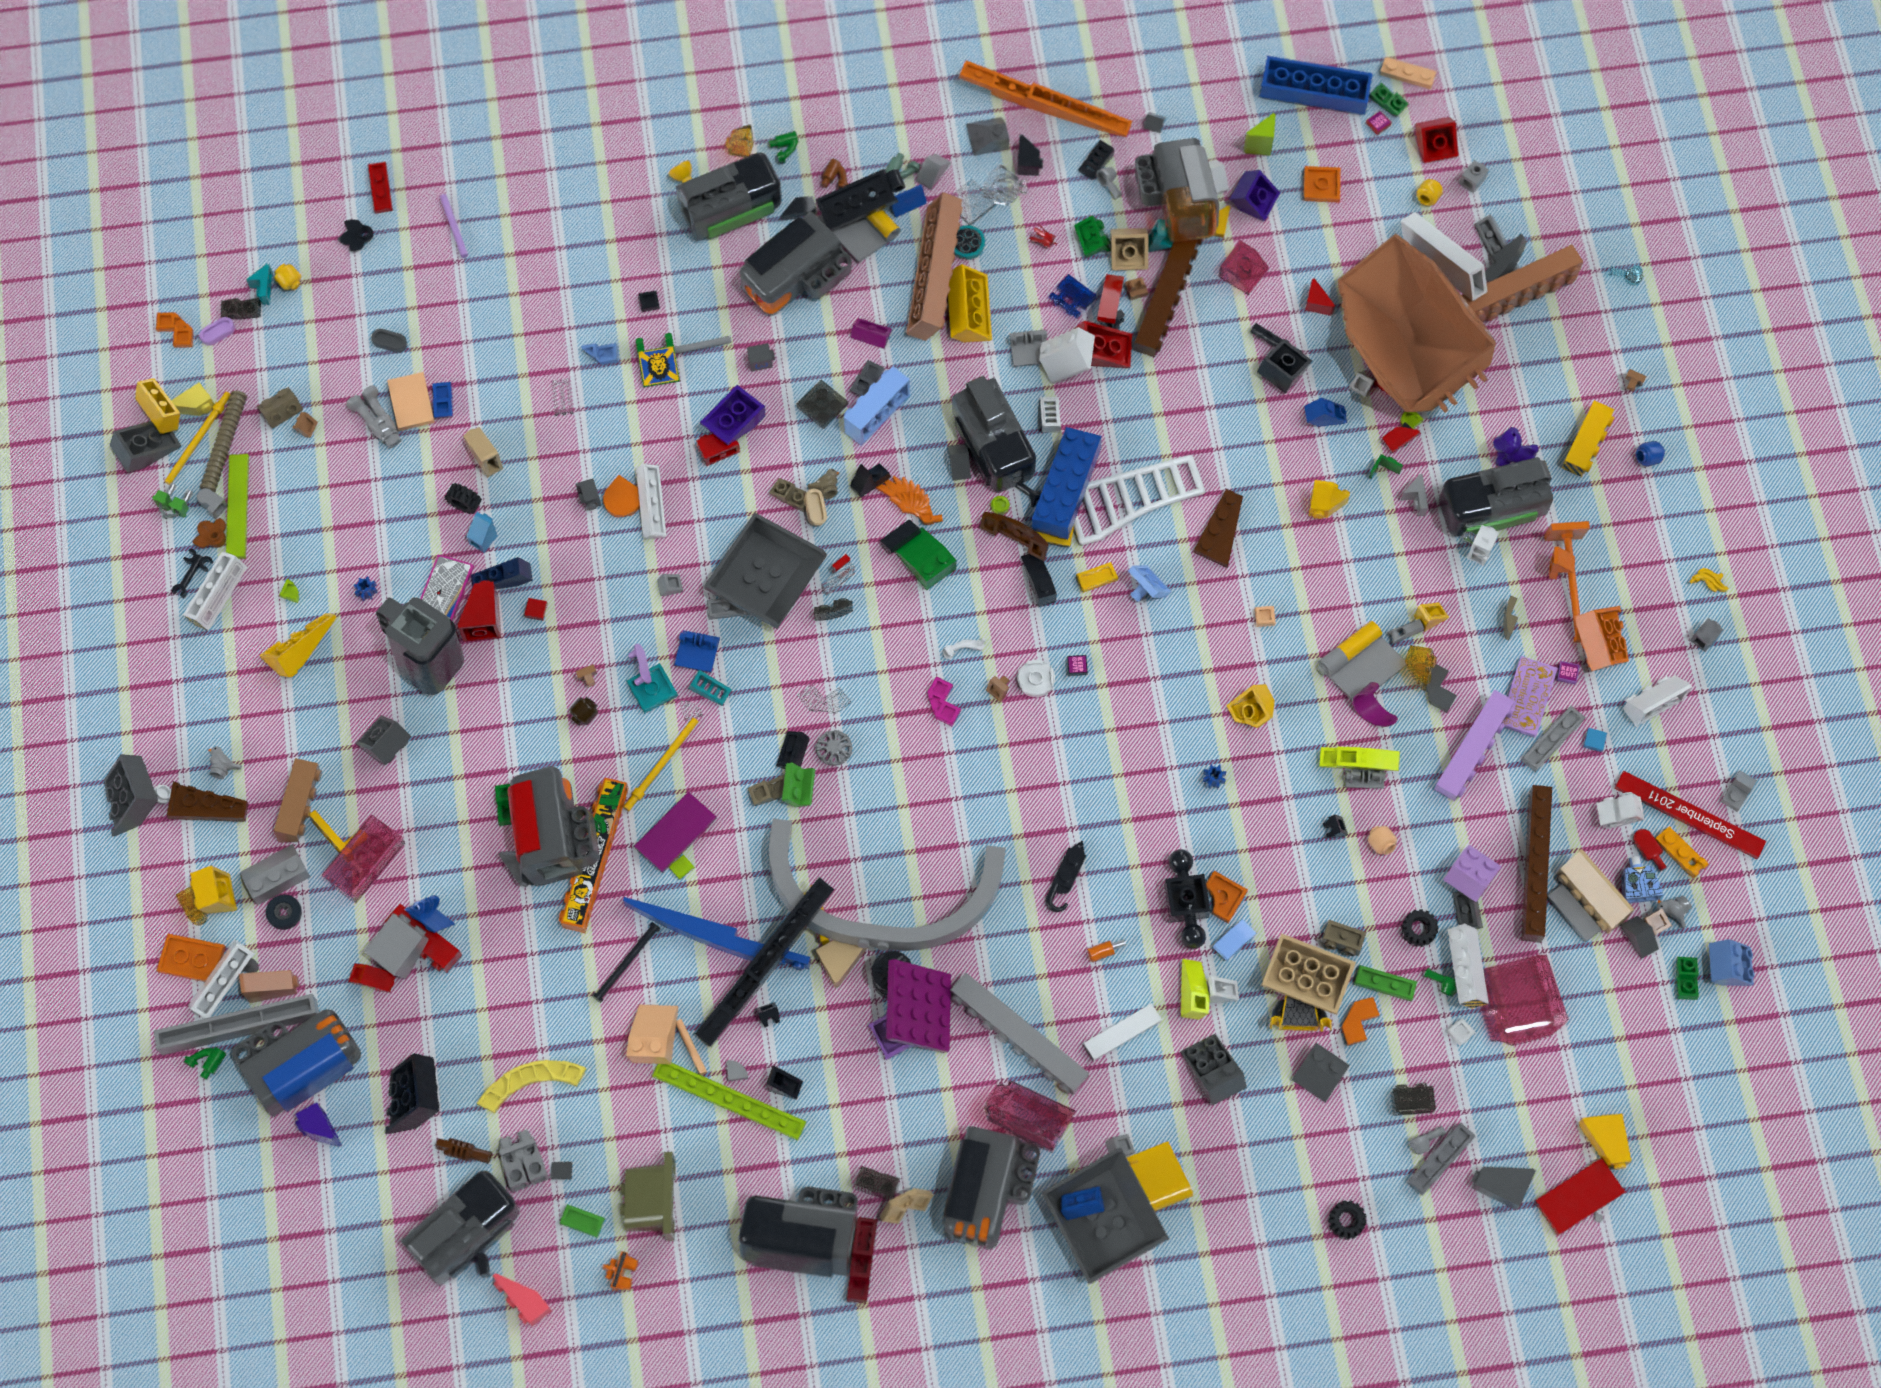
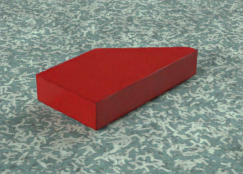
[1382,427,1421,453]

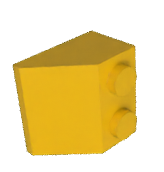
[190,865,237,914]

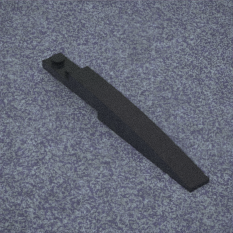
[695,877,835,1047]

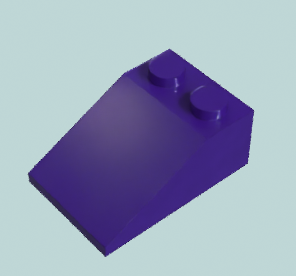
[700,385,766,445]

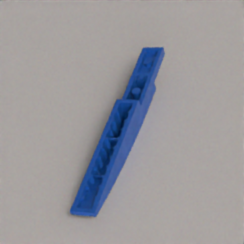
[623,897,811,970]

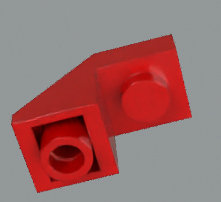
[348,963,396,993]

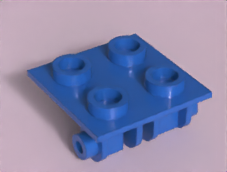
[674,630,720,673]
[405,895,455,933]

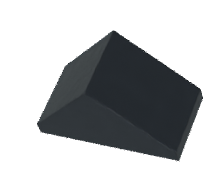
[766,1066,803,1100]

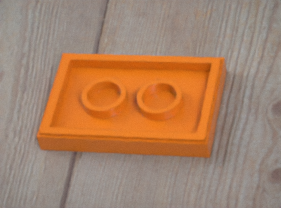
[156,933,226,982]

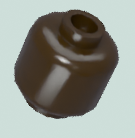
[570,696,598,726]

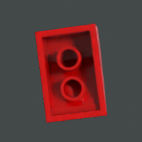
[1074,320,1132,369]

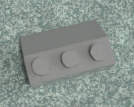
[240,844,310,905]

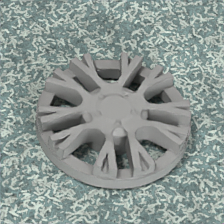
[816,730,852,766]

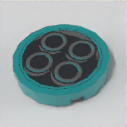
[954,225,985,260]

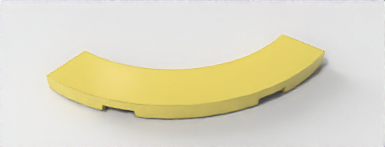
[477,1060,587,1113]

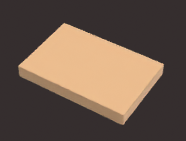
[387,372,435,431]

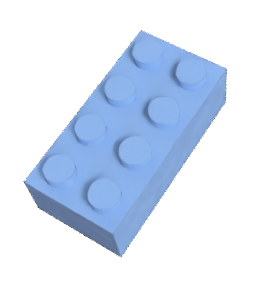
[844,366,910,446]

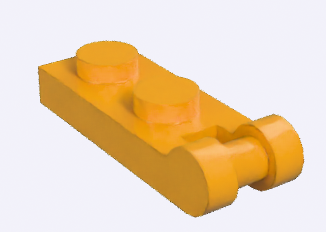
[1655,826,1709,878]

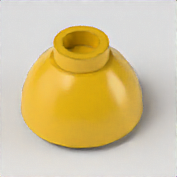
[668,160,692,183]

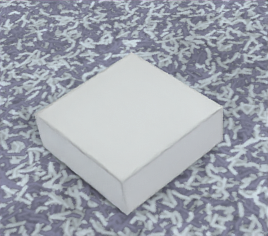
[1447,1018,1476,1046]

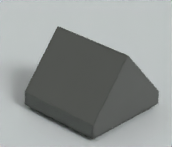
[1144,112,1166,133]

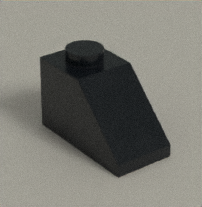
[1017,134,1043,176]

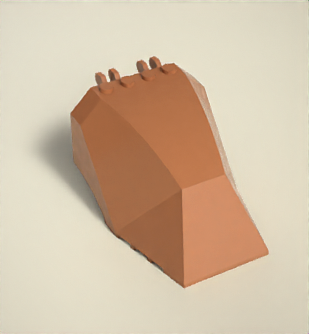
[1338,233,1496,413]

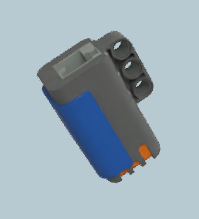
[232,1009,361,1117]

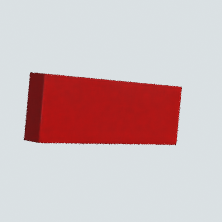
[368,161,393,214]

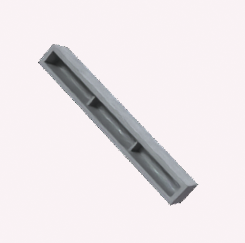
[951,973,1089,1096]
[154,994,319,1055]

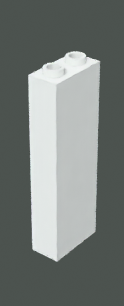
[1401,212,1487,301]

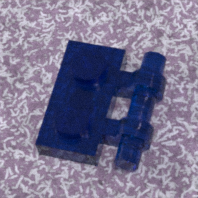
[1049,274,1097,319]

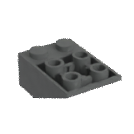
[1180,1034,1247,1106]

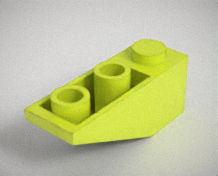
[1181,959,1209,1020]

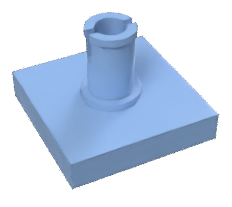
[1128,565,1172,602]

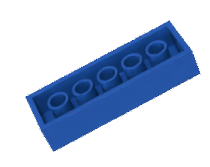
[1260,56,1373,115]
[1032,427,1102,540]

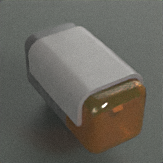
[1135,138,1219,243]

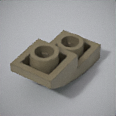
[770,478,806,512]

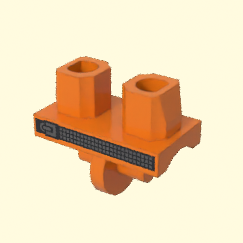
[602,1251,639,1292]

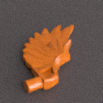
[876,476,943,525]

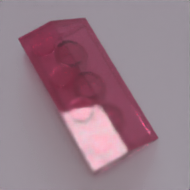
[322,815,405,904]

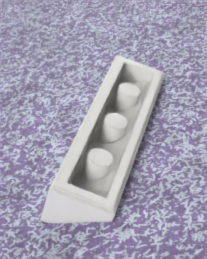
[636,464,666,539]

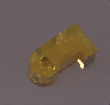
[176,886,208,926]

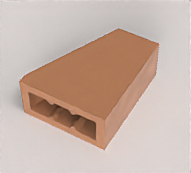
[239,970,299,1003]

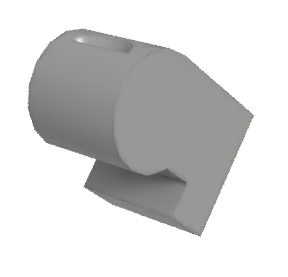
[197,488,228,520]

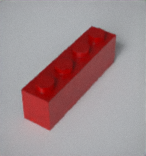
[385,903,462,973]

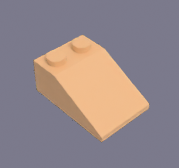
[626,1005,679,1064]

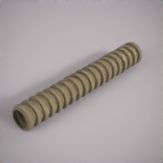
[200,390,247,492]

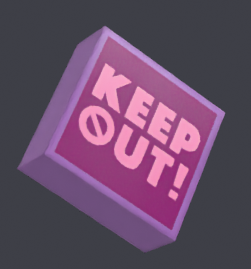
[1557,661,1580,685]

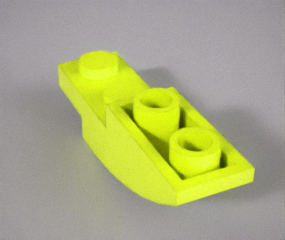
[1319,746,1400,771]

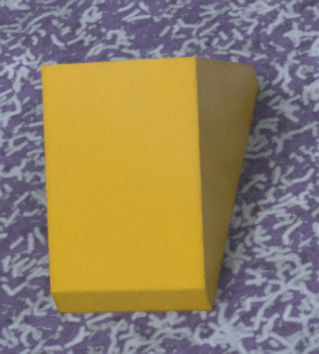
[1414,602,1449,632]

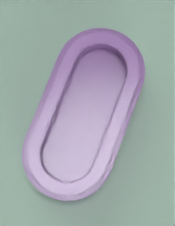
[199,317,235,346]

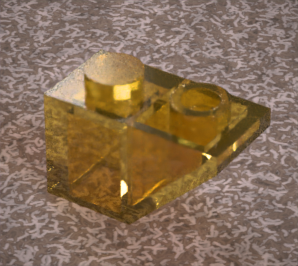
[1405,645,1437,691]

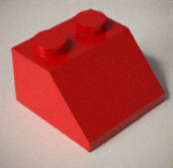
[1415,117,1459,163]

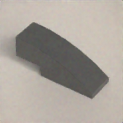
[1485,233,1527,283]

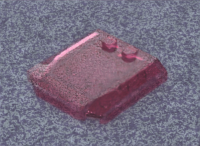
[1480,955,1569,1046]
[984,1081,1076,1154]

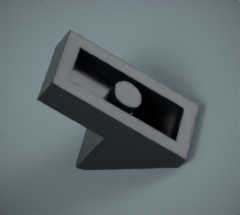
[850,463,891,497]

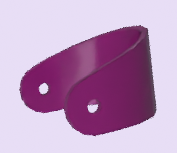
[1352,682,1398,727]

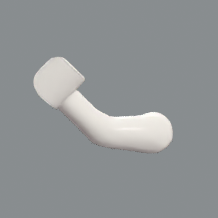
[942,638,986,660]

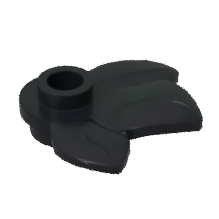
[338,219,374,251]

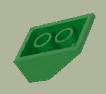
[895,527,957,590]

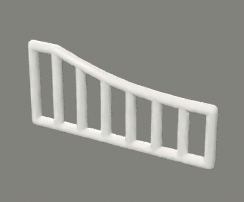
[1073,455,1205,545]

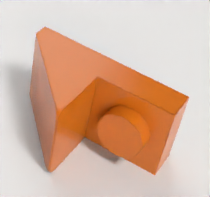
[1549,547,1575,579]

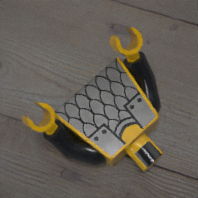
[1269,995,1332,1032]

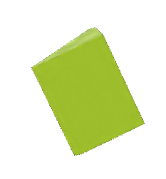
[1243,113,1276,156]

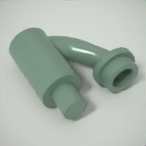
[886,153,920,179]

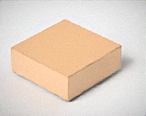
[1254,606,1276,627]

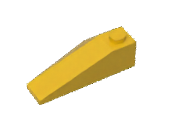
[259,613,337,677]

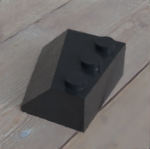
[385,1053,440,1134]

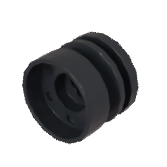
[872,951,912,999]

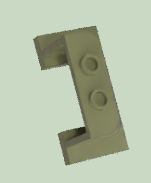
[621,1152,676,1241]

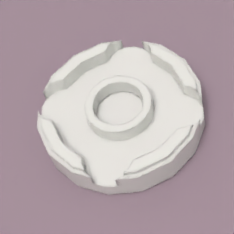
[1017,660,1055,698]

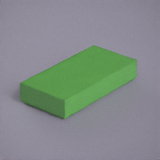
[559,1204,605,1238]

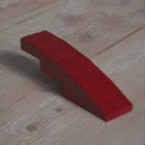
[846,1217,878,1304]

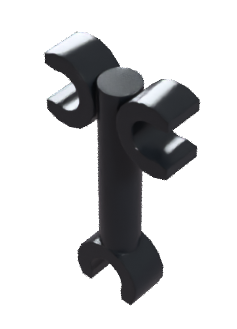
[171,549,214,599]

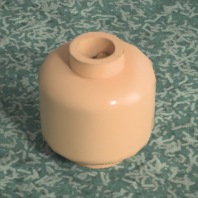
[1368,826,1397,855]

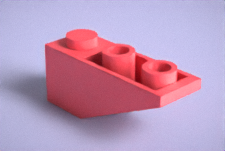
[493,1273,552,1327]

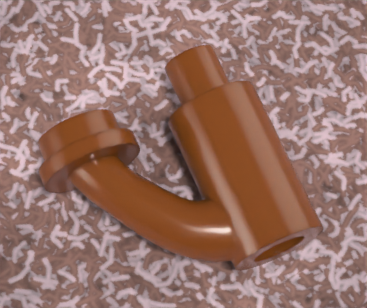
[821,158,849,189]

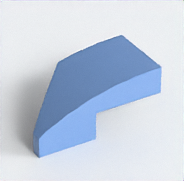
[581,343,619,364]

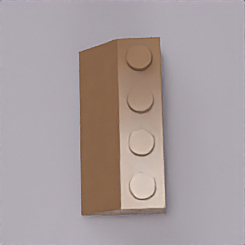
[274,758,322,843]

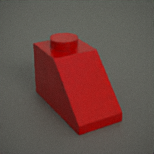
[696,433,740,467]

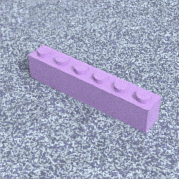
[1434,690,1515,801]

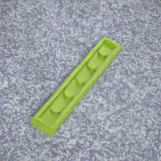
[226,454,249,559]

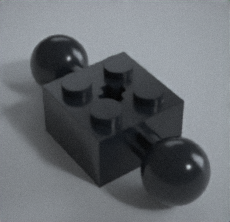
[1164,849,1211,949]

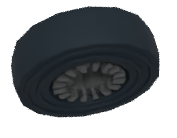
[266,894,302,930]

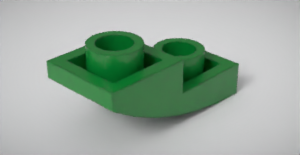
[1369,82,1409,116]
[1676,957,1699,1000]

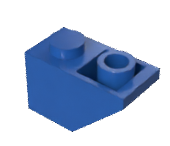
[1304,397,1347,427]

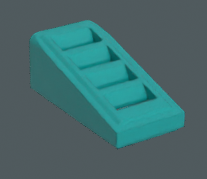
[688,670,732,706]

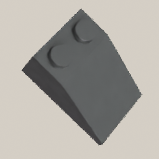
[109,421,181,473]

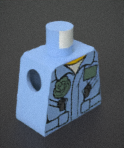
[1621,857,1663,904]

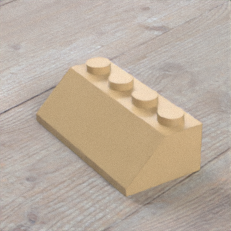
[1557,849,1634,934]

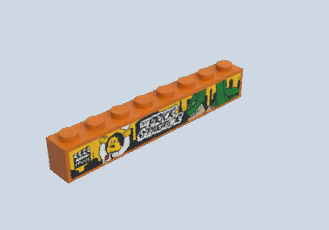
[559,777,629,933]

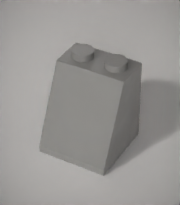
[364,913,429,979]

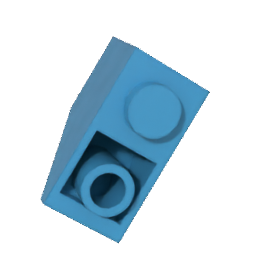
[466,512,498,553]

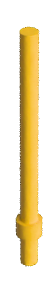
[164,391,231,485]
[623,718,699,812]

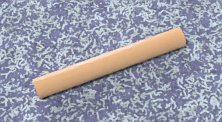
[676,1019,707,1075]

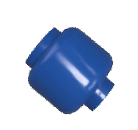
[1636,441,1665,467]

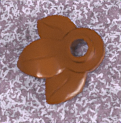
[192,518,226,548]

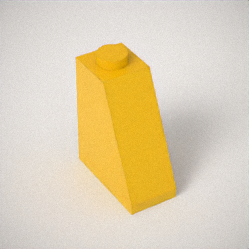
[1579,1113,1632,1170]

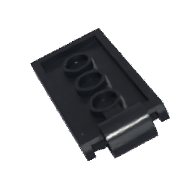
[816,169,906,232]

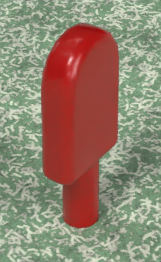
[1633,829,1667,872]

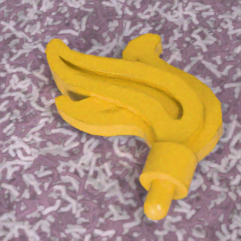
[1690,568,1729,592]

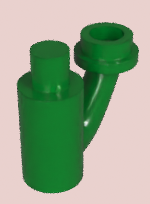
[768,131,799,164]
[184,1047,227,1080]

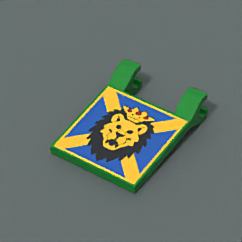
[636,333,680,388]

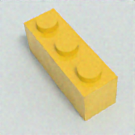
[135,378,180,434]

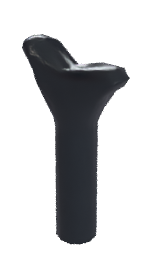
[1015,483,1042,508]

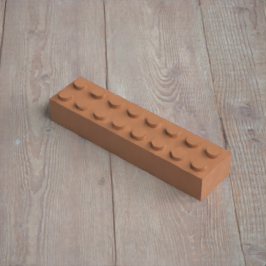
[906,192,963,341]
[1461,244,1583,322]

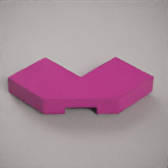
[927,676,961,727]

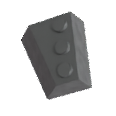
[104,754,158,836]

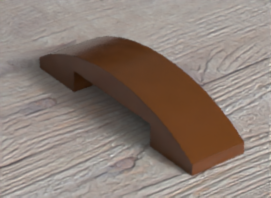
[980,512,1049,561]

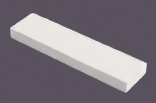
[1083,1003,1162,1061]

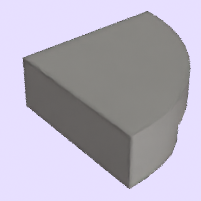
[726,1060,749,1081]

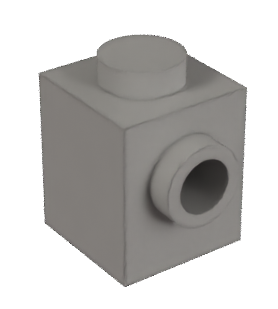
[1459,160,1489,194]

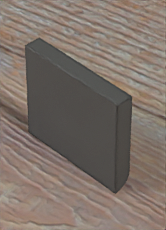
[551,1162,573,1179]

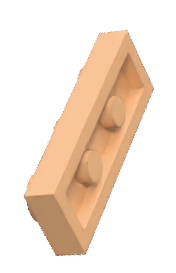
[1380,57,1437,90]

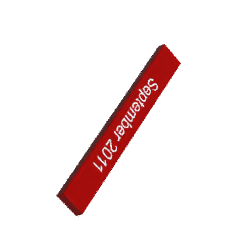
[1614,770,1766,859]

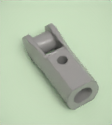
[1388,619,1424,644]

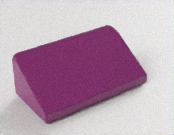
[851,318,892,348]

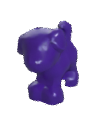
[1493,427,1539,467]

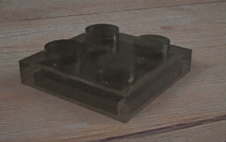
[796,379,849,429]

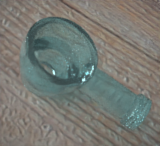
[1608,265,1643,285]

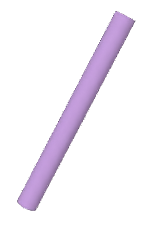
[440,194,468,258]

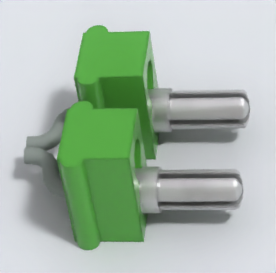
[152,483,193,519]

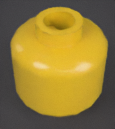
[1416,179,1443,206]
[274,263,302,291]

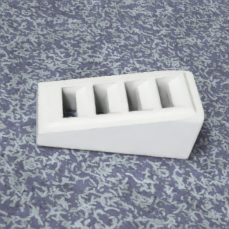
[1040,397,1061,432]

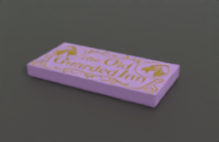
[1503,656,1558,738]

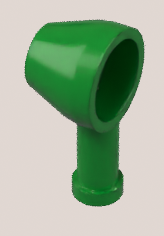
[1424,968,1457,997]

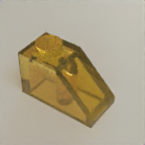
[726,124,754,158]

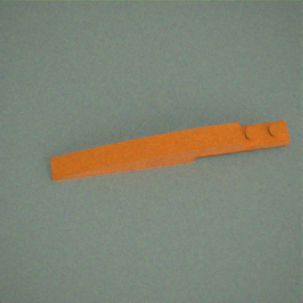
[959,60,1133,137]

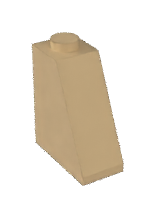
[463,427,503,478]
[816,940,867,988]

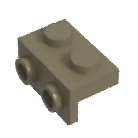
[257,387,303,428]
[1321,920,1367,956]

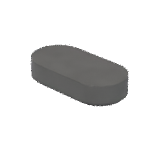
[371,328,408,353]

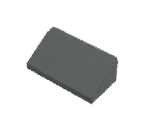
[1453,891,1483,929]

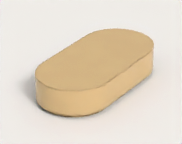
[804,489,827,526]

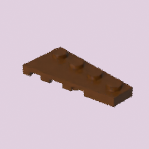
[1194,489,1243,568]
[167,781,249,822]

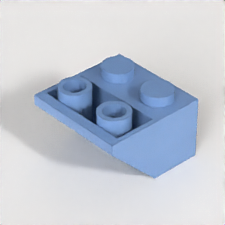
[1709,939,1754,986]

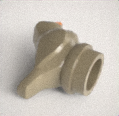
[807,468,840,499]

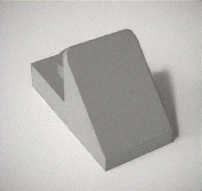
[1401,474,1428,517]
[1720,771,1757,812]

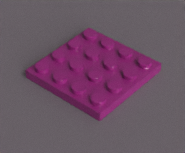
[886,959,951,1053]

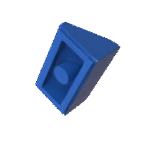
[889,185,927,217]
[1061,1186,1104,1220]

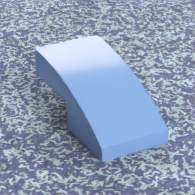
[1213,919,1256,961]

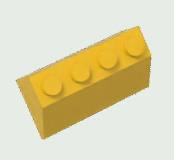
[948,264,992,342]

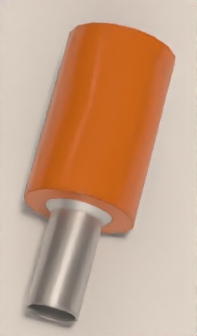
[1087,939,1126,962]

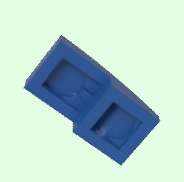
[432,382,453,418]

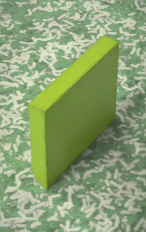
[669,855,695,880]

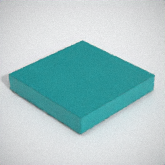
[626,663,678,714]

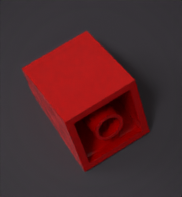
[458,581,502,642]

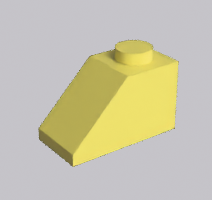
[171,382,214,416]

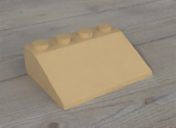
[1261,933,1356,1015]

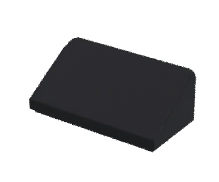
[776,731,810,769]

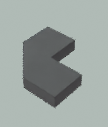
[1422,662,1457,713]

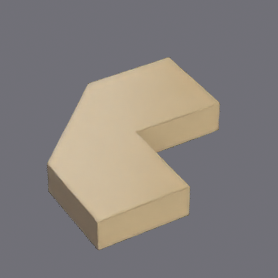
[880,1188,934,1224]

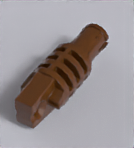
[435,1138,492,1164]

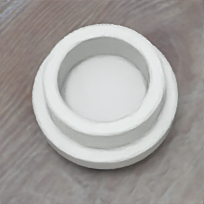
[154,785,171,804]

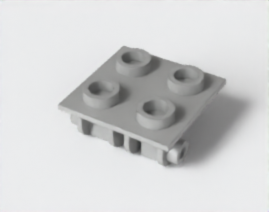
[1009,329,1047,367]
[1345,768,1386,789]

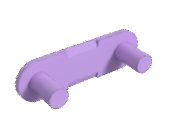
[628,644,651,686]

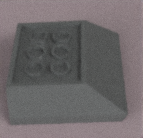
[704,512,827,629]
[1041,1148,1169,1284]

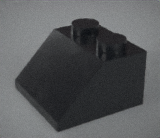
[1257,339,1312,394]

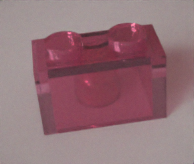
[1218,240,1269,295]

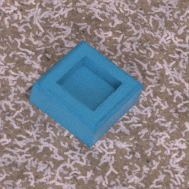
[1583,728,1607,752]

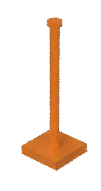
[1544,521,1590,643]

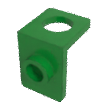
[1369,454,1403,479]

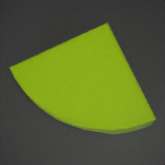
[279,579,299,603]

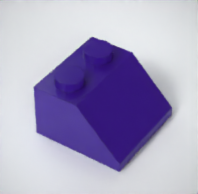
[1229,170,1280,221]
[295,1102,342,1147]

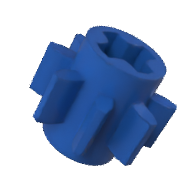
[353,576,378,601]
[1203,764,1227,789]

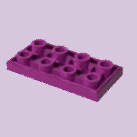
[634,792,717,873]

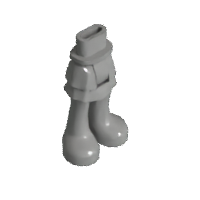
[346,385,402,448]

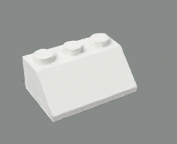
[1040,327,1095,384]
[1623,675,1692,727]

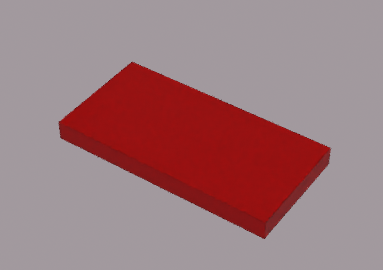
[1534,1158,1625,1236]

